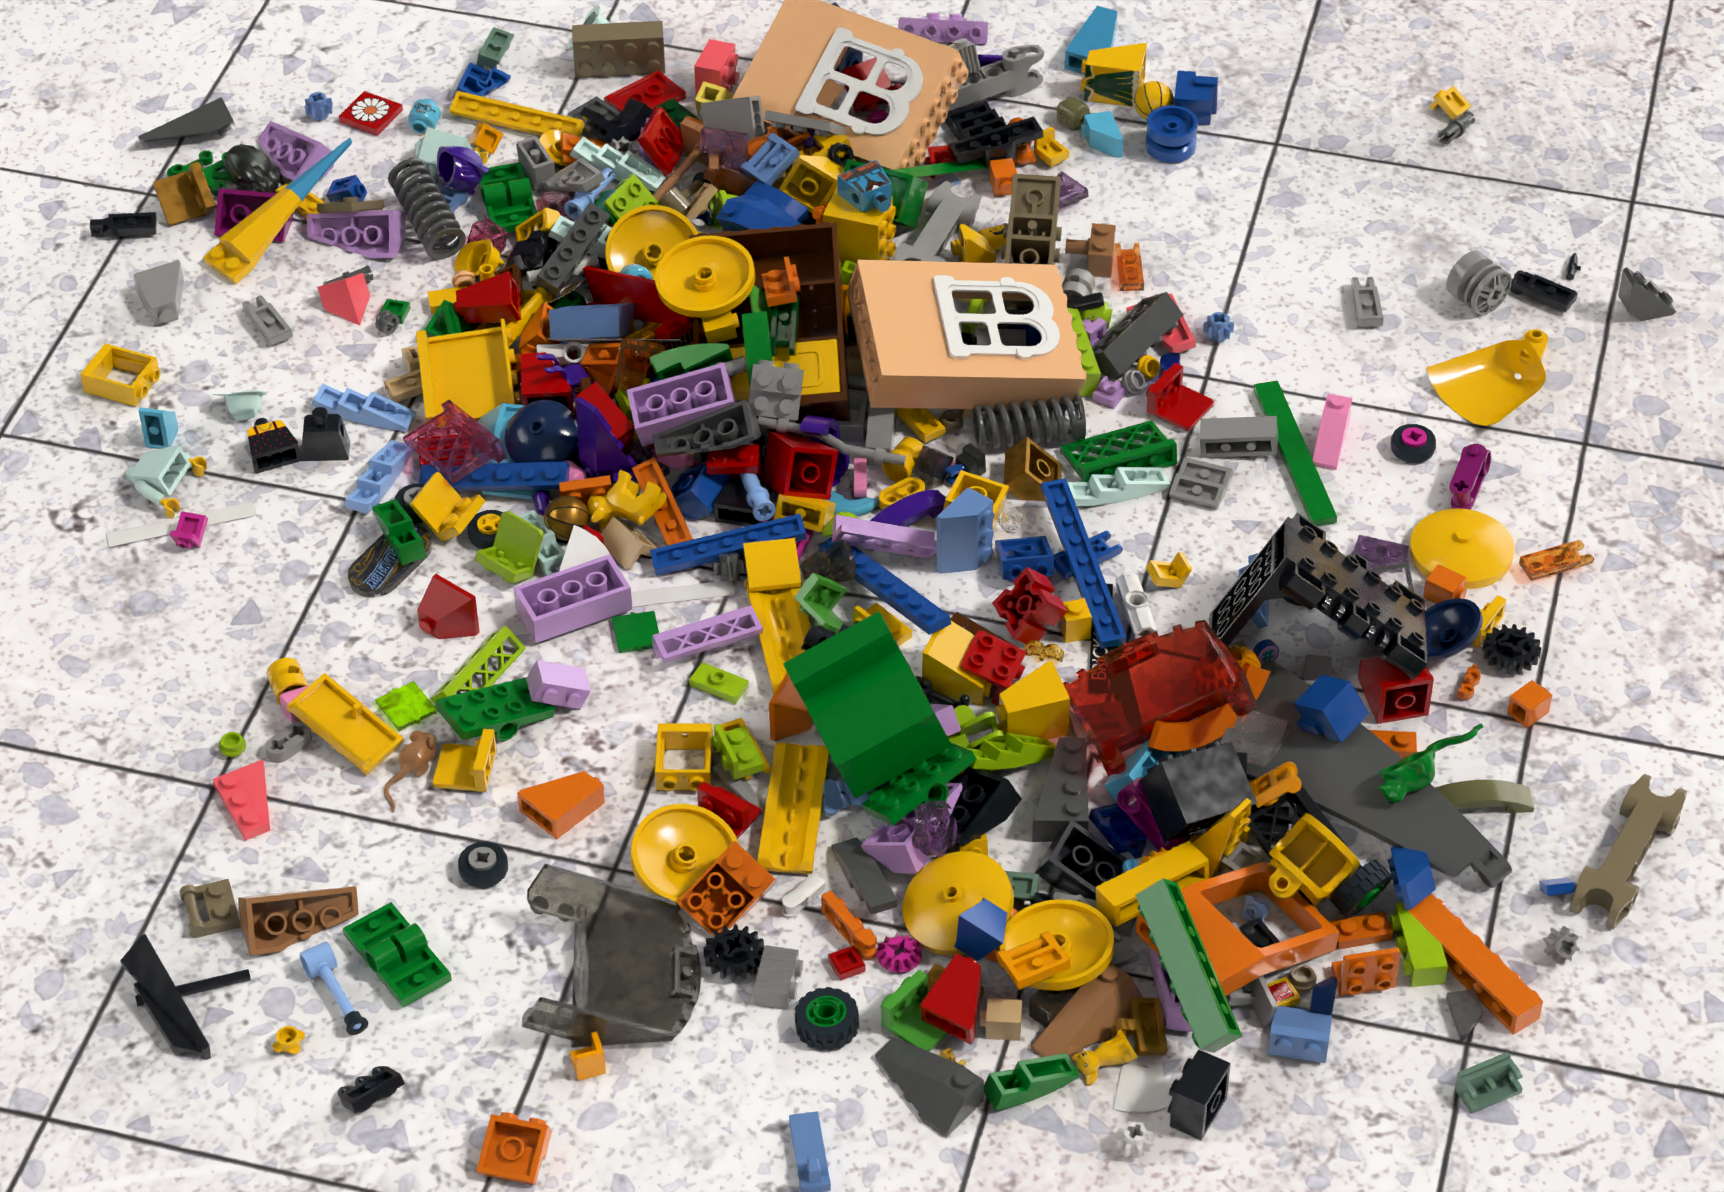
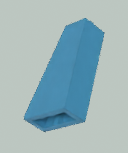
[1064,6,1118,74]

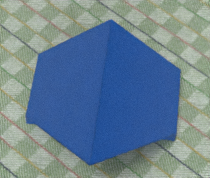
[953,898,1007,961]

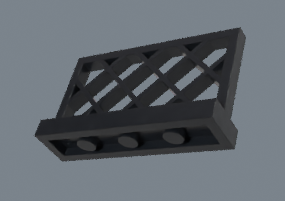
[1248,784,1362,904]

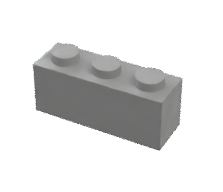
[1200,416,1278,458]

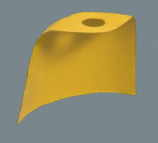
[1426,340,1546,426]

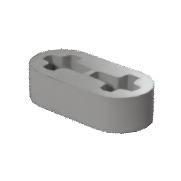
[265,721,312,763]

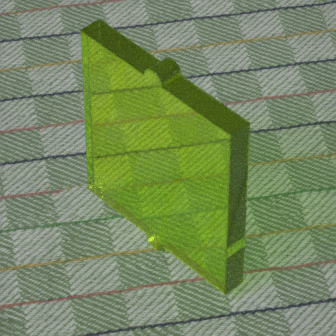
[375,681,437,731]

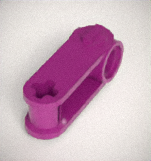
[1449,443,1491,510]
[1117,778,1191,851]

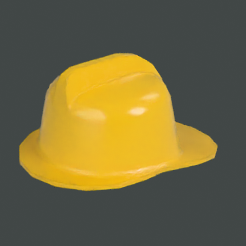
[455,239,504,276]

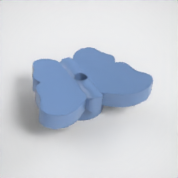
[823,778,870,816]

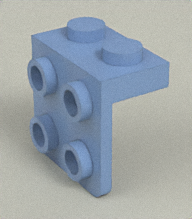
[1268,1006,1332,1063]

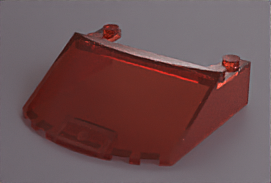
[1063,620,1258,776]

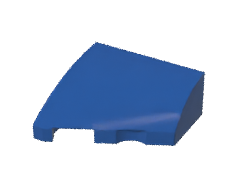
[452,62,511,99]

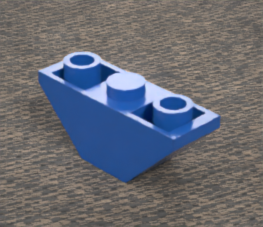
[1387,846,1436,910]

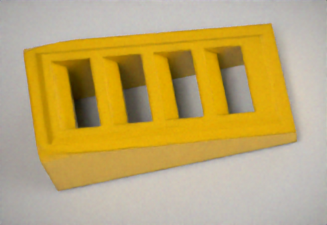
[516,207,560,242]

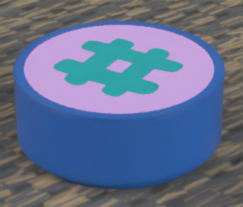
[1253,639,1279,665]

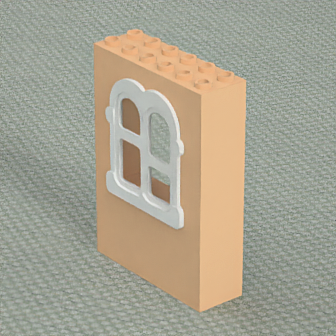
[732,0,968,170]
[847,260,1086,411]

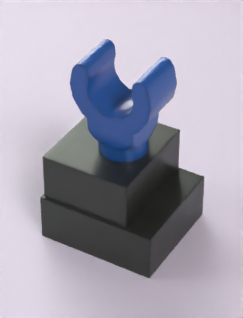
[945,443,986,485]

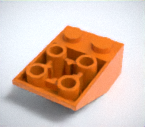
[677,841,778,936]

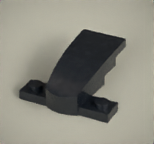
[945,101,1043,168]

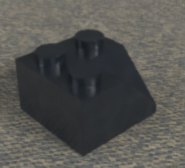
[1167,1049,1231,1141]

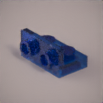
[1088,803,1148,859]

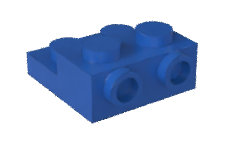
[995,536,1054,581]

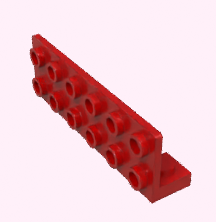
[582,266,693,343]

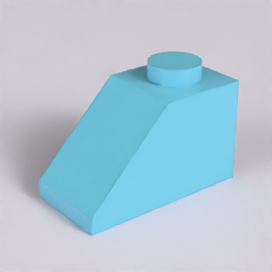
[1080,111,1123,158]
[138,408,179,449]

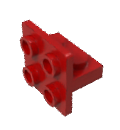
[697,781,761,839]

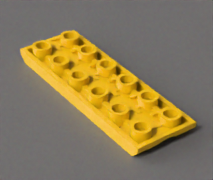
[744,580,811,695]
[757,742,830,874]

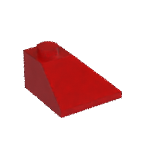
[417,574,480,639]

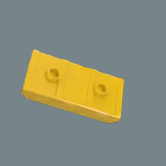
[475,287,553,347]
[287,673,404,776]

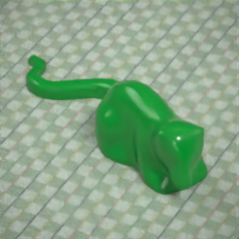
[1378,724,1483,803]

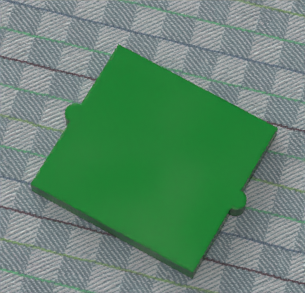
[612,611,659,653]

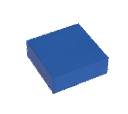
[1539,878,1575,896]

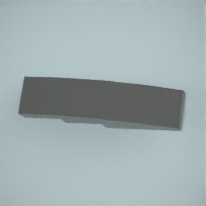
[831,837,897,915]

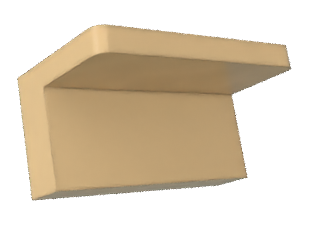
[601,516,657,570]

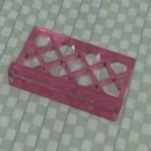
[402,400,506,483]

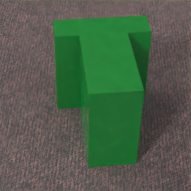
[783,611,952,799]

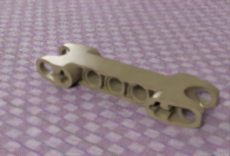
[1570,774,1688,929]

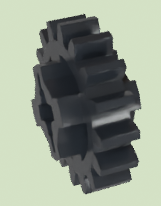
[1482,624,1541,674]
[703,924,764,981]

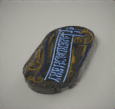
[348,524,432,597]

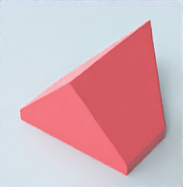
[317,273,370,325]

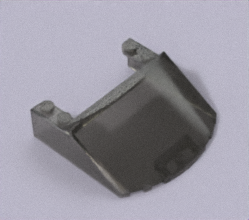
[522,864,701,1048]

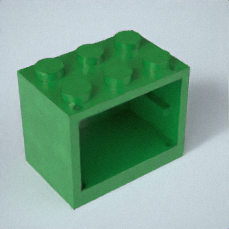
[844,159,928,229]

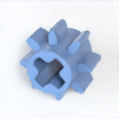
[304,92,333,121]
[1203,312,1234,342]

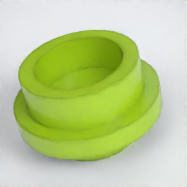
[219,732,246,757]

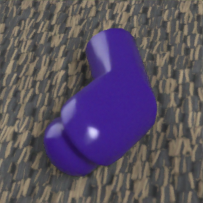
[533,490,551,516]

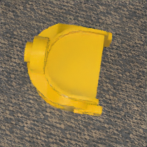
[1268,813,1360,907]

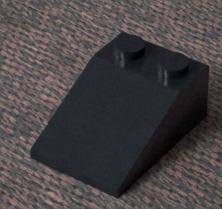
[940,766,1022,847]
[1034,819,1128,900]

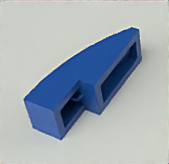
[742,181,810,224]

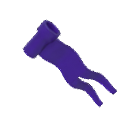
[536,354,614,398]

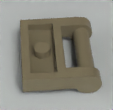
[179,879,241,938]

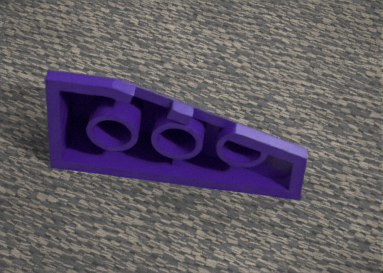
[576,397,637,484]

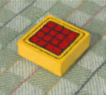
[1267,976,1301,1007]

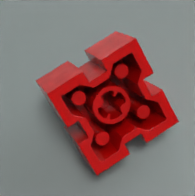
[992,567,1068,647]

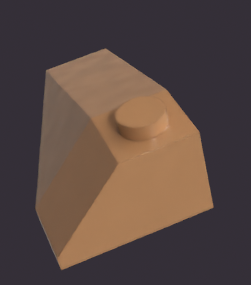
[238,886,359,955]
[1031,963,1144,1058]

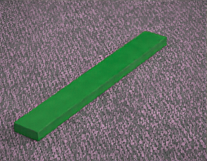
[1253,380,1337,526]

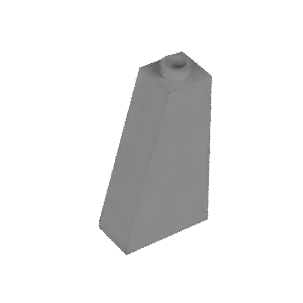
[865,406,897,466]

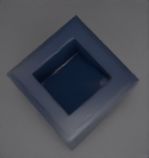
[1310,976,1338,1015]

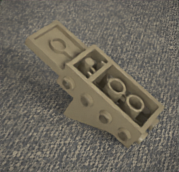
[1001,174,1062,313]

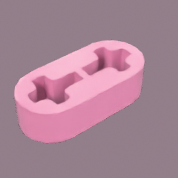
[854,458,867,498]

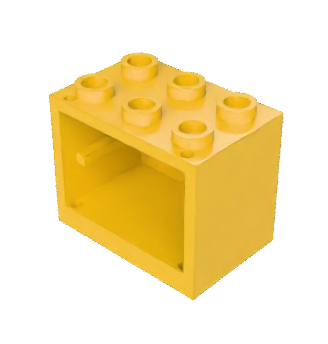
[823,187,896,267]

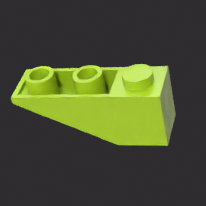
[1390,902,1448,987]

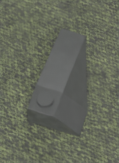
[653,399,761,457]

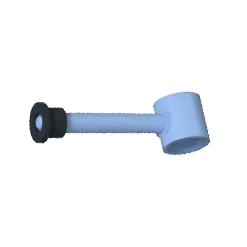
[299,941,368,1035]

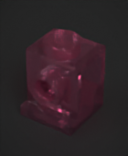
[536,191,569,217]
[467,218,509,254]

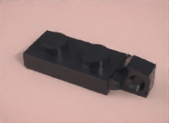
[90,212,157,237]

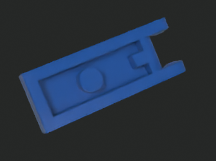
[1054,530,1123,580]

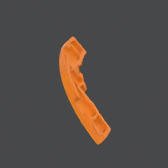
[1148,663,1270,752]

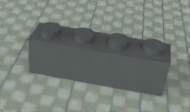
[1092,292,1184,378]

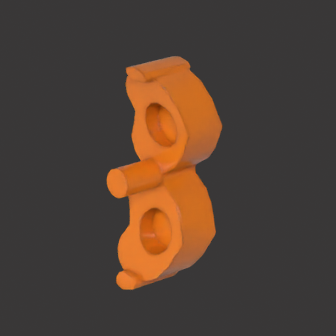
[1457,664,1481,700]

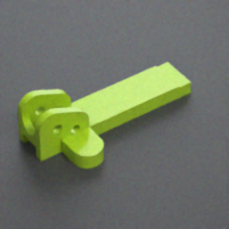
[889,705,1005,781]

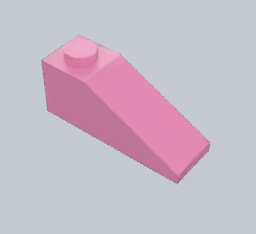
[1313,394,1352,470]

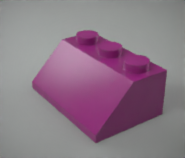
[214,188,294,242]

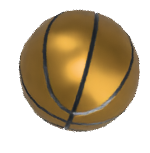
[544,496,589,541]

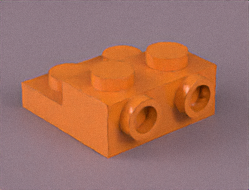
[476,1112,552,1186]

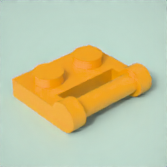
[1249,762,1301,808]
[996,931,1071,990]

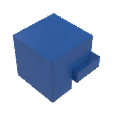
[1174,70,1218,125]
[1294,675,1369,743]

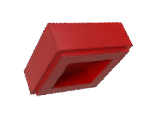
[828,945,866,981]

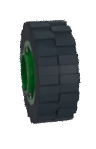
[1331,859,1393,918]
[795,987,859,1051]

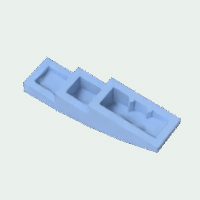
[311,384,417,431]
[345,440,414,514]

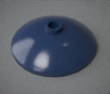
[505,400,578,463]
[1425,598,1483,660]

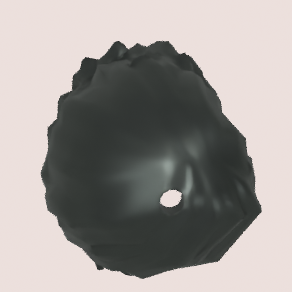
[223,144,284,193]

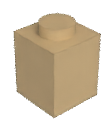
[980,998,1022,1041]

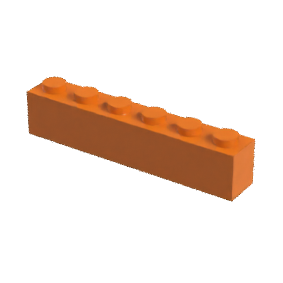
[1403,893,1543,1035]

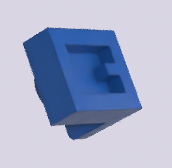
[326,174,367,202]

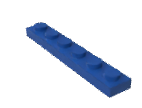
[419,462,570,491]
[650,514,807,576]

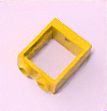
[80,343,161,407]
[655,723,713,791]

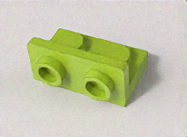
[711,724,765,780]

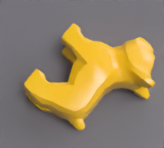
[587,470,667,533]

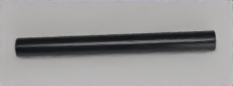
[135,969,251,1007]

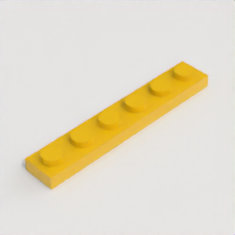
[449,91,585,136]

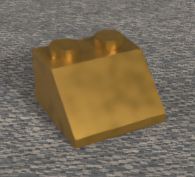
[1003,437,1062,501]

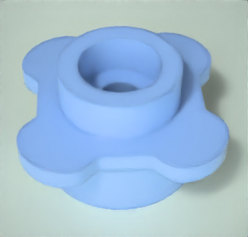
[1240,895,1269,924]

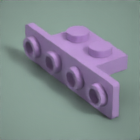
[898,12,988,44]

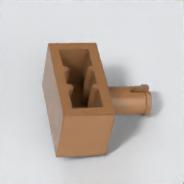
[1065,223,1116,278]

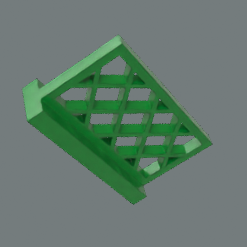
[1060,420,1177,482]

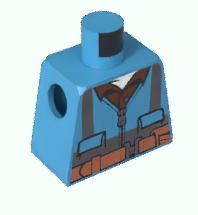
[837,160,892,212]

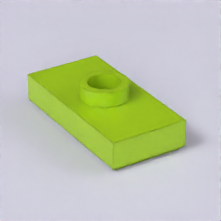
[689,662,749,704]

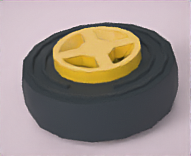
[467,510,503,549]

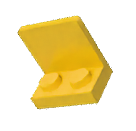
[410,472,486,542]
[433,729,497,792]

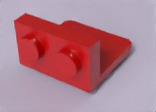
[840,57,902,114]
[1146,363,1214,431]
[707,445,762,482]
[960,630,1027,706]

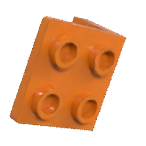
[1331,948,1401,996]

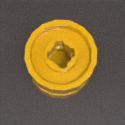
[882,437,928,483]
[266,658,308,706]

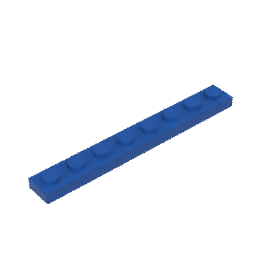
[1041,478,1127,649]
[818,537,951,635]

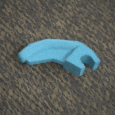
[823,491,879,516]

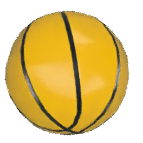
[1134,81,1174,120]

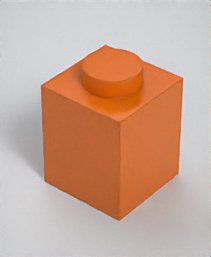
[989,158,1017,196]
[1423,564,1467,604]
[1507,680,1552,729]

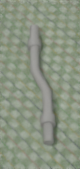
[758,416,906,466]

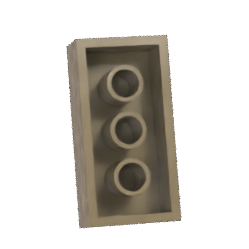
[572,21,666,78]

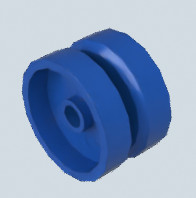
[1145,105,1198,163]

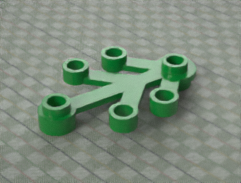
[167,150,231,197]

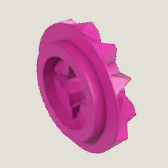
[877,933,922,973]

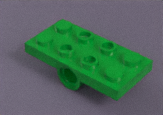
[478,162,537,236]
[435,677,555,742]
[861,743,977,825]
[343,902,452,1007]

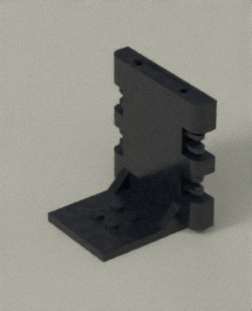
[1206,513,1428,680]

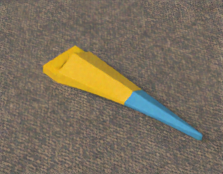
[203,138,352,284]

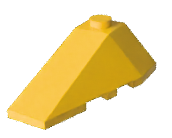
[1189,798,1251,878]

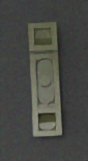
[1435,780,1534,813]

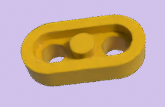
[1519,329,1548,364]
[879,477,925,510]

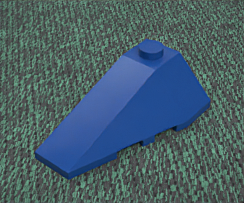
[716,194,801,232]

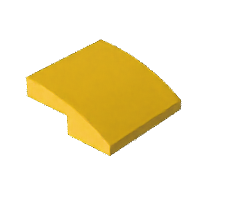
[743,538,801,592]

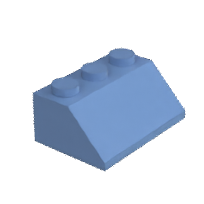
[548,303,635,344]
[936,487,994,574]

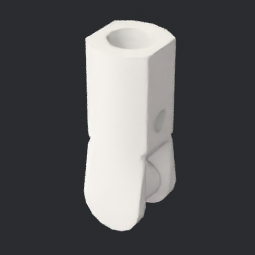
[782,873,825,918]

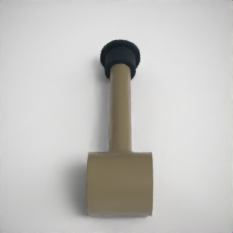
[658,172,710,213]

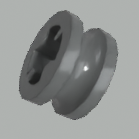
[375,310,399,335]

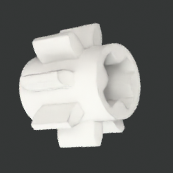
[1116,1121,1153,1159]

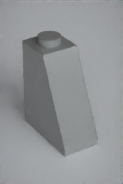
[700,95,765,142]
[133,260,184,327]

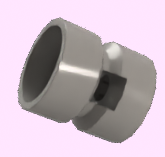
[1062,268,1095,299]

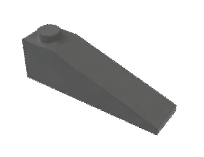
[138,97,235,142]
[875,1037,984,1138]

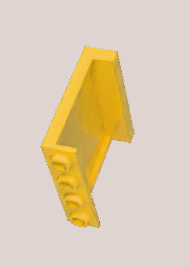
[416,319,521,430]

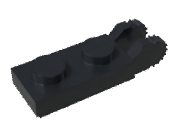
[1510,270,1578,313]

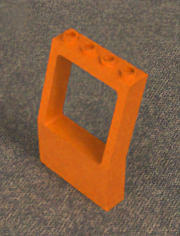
[1135,861,1340,996]

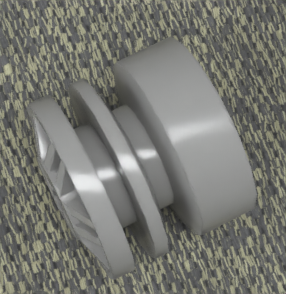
[1446,250,1512,315]

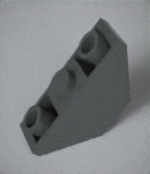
[1618,267,1676,321]

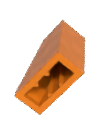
[517,771,605,839]

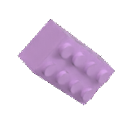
[627,363,736,447]
[513,554,632,643]

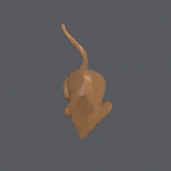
[384,730,437,813]

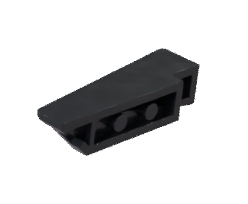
[120,934,211,1060]

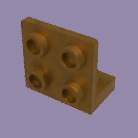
[153,162,215,226]

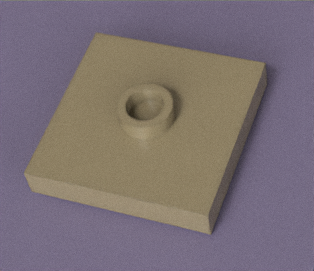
[317,197,384,213]

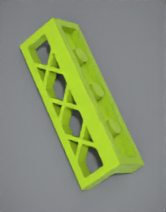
[430,625,526,704]

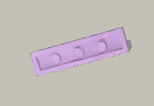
[832,515,937,559]
[653,605,763,663]

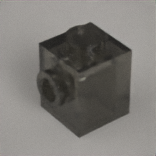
[912,445,954,487]
[1029,989,1074,1028]

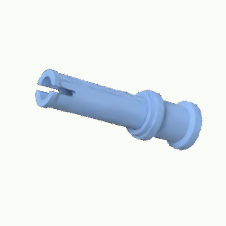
[564,168,615,220]
[739,473,776,521]

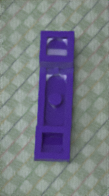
[799,415,841,440]
[870,490,946,552]

